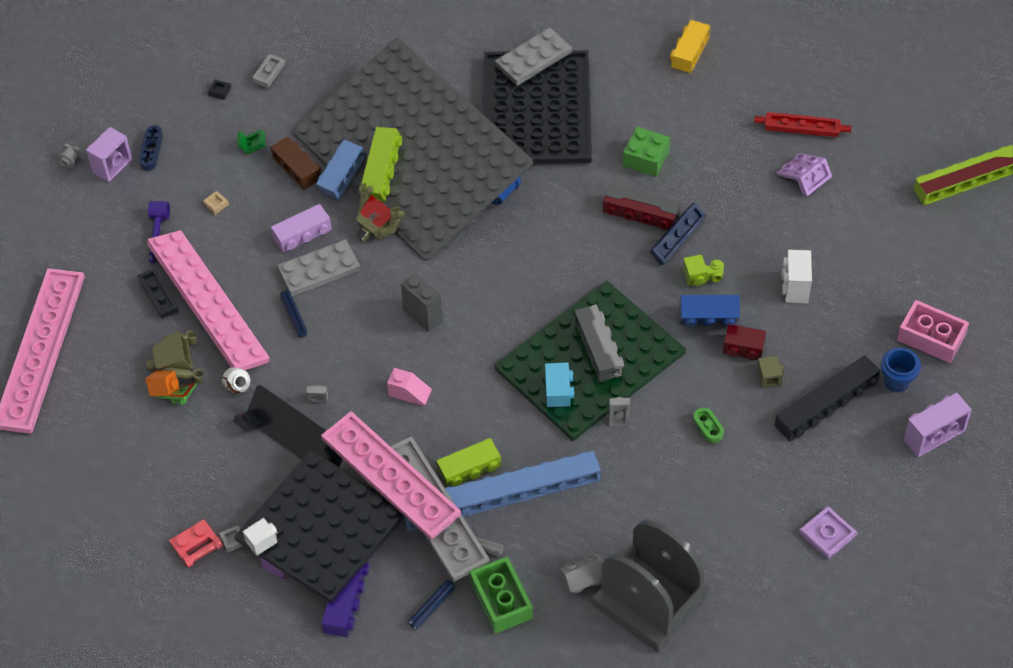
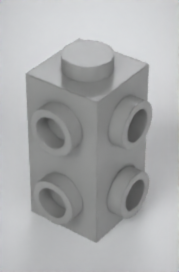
[560,554,605,593]

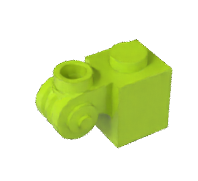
[683,254,724,287]

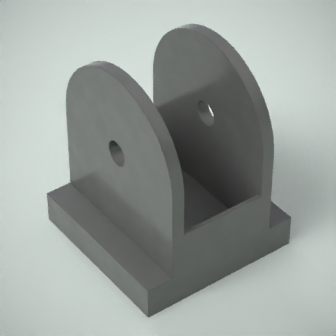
[592,520,710,653]

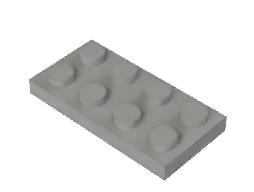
[495,28,572,86]
[277,240,361,296]

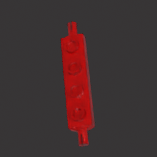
[754,112,852,138]

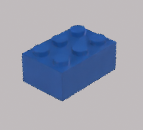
[679,295,740,326]

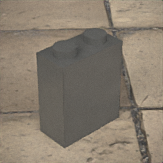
[401,273,443,332]

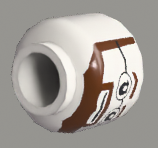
[222,367,250,394]

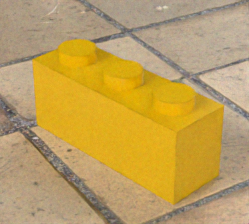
[670,20,710,73]

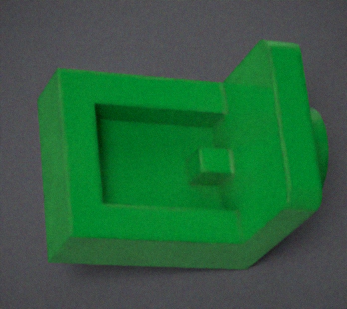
[236,129,266,155]

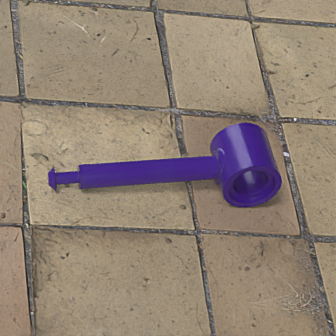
[148,201,170,263]

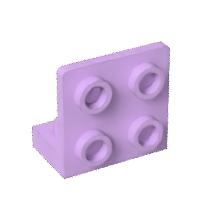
[777,153,832,196]

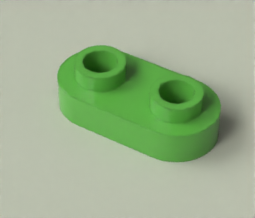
[693,408,724,443]

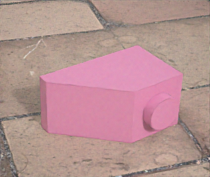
[387,368,432,406]

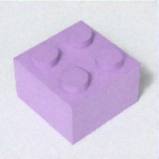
[86,127,132,182]

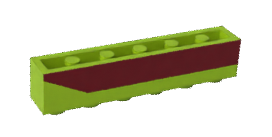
[913,144,1013,206]

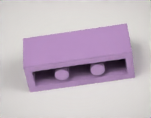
[271,204,332,253]

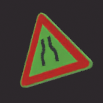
[156,382,197,405]

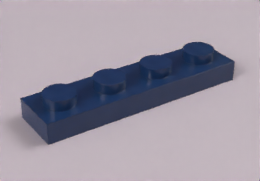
[649,202,706,265]

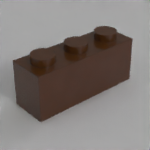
[270,136,321,190]

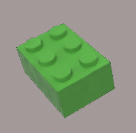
[470,556,533,634]

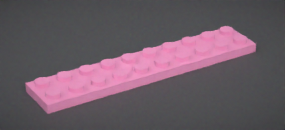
[147,230,270,370]
[0,268,85,434]

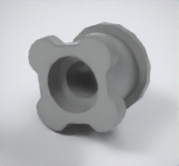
[58,144,82,167]

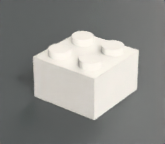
[782,250,812,304]

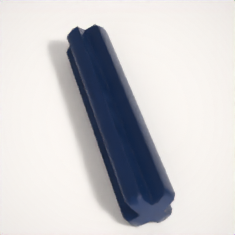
[280,290,307,337]
[408,580,455,629]

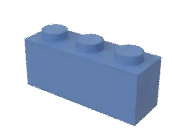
[316,140,367,200]

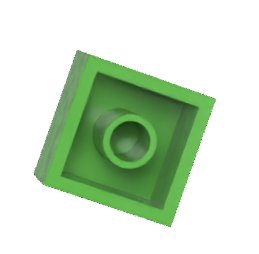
[623,127,670,177]

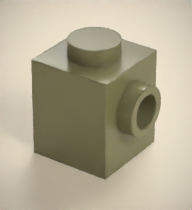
[757,356,784,389]

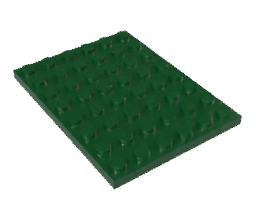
[494,280,686,441]

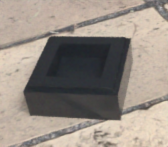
[208,79,231,100]

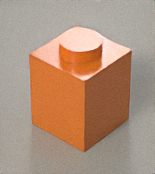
[145,371,179,396]

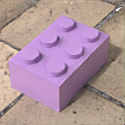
[904,393,972,457]

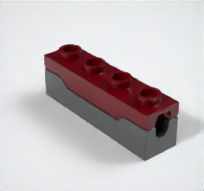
[603,185,680,230]

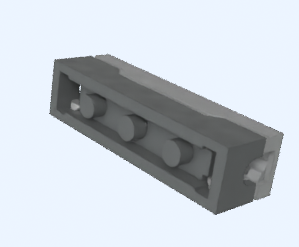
[575,304,624,382]

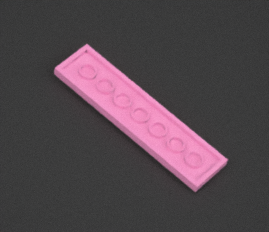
[321,411,461,540]

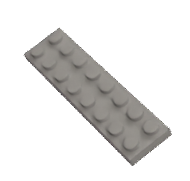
[390,436,490,582]

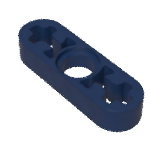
[139,125,163,171]

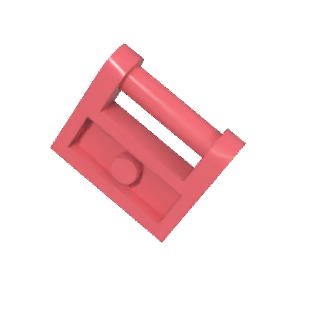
[169,519,223,568]

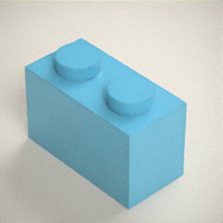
[545,363,574,407]

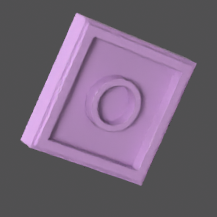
[799,506,857,560]

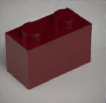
[723,324,766,360]

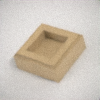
[203,191,229,215]

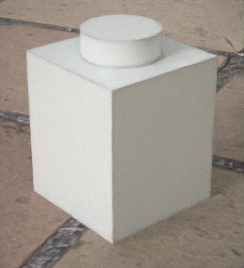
[243,518,277,556]

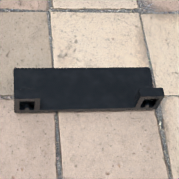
[233,385,343,468]

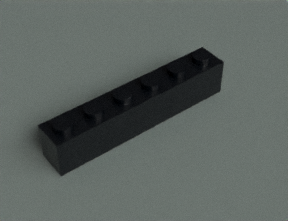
[774,355,881,441]

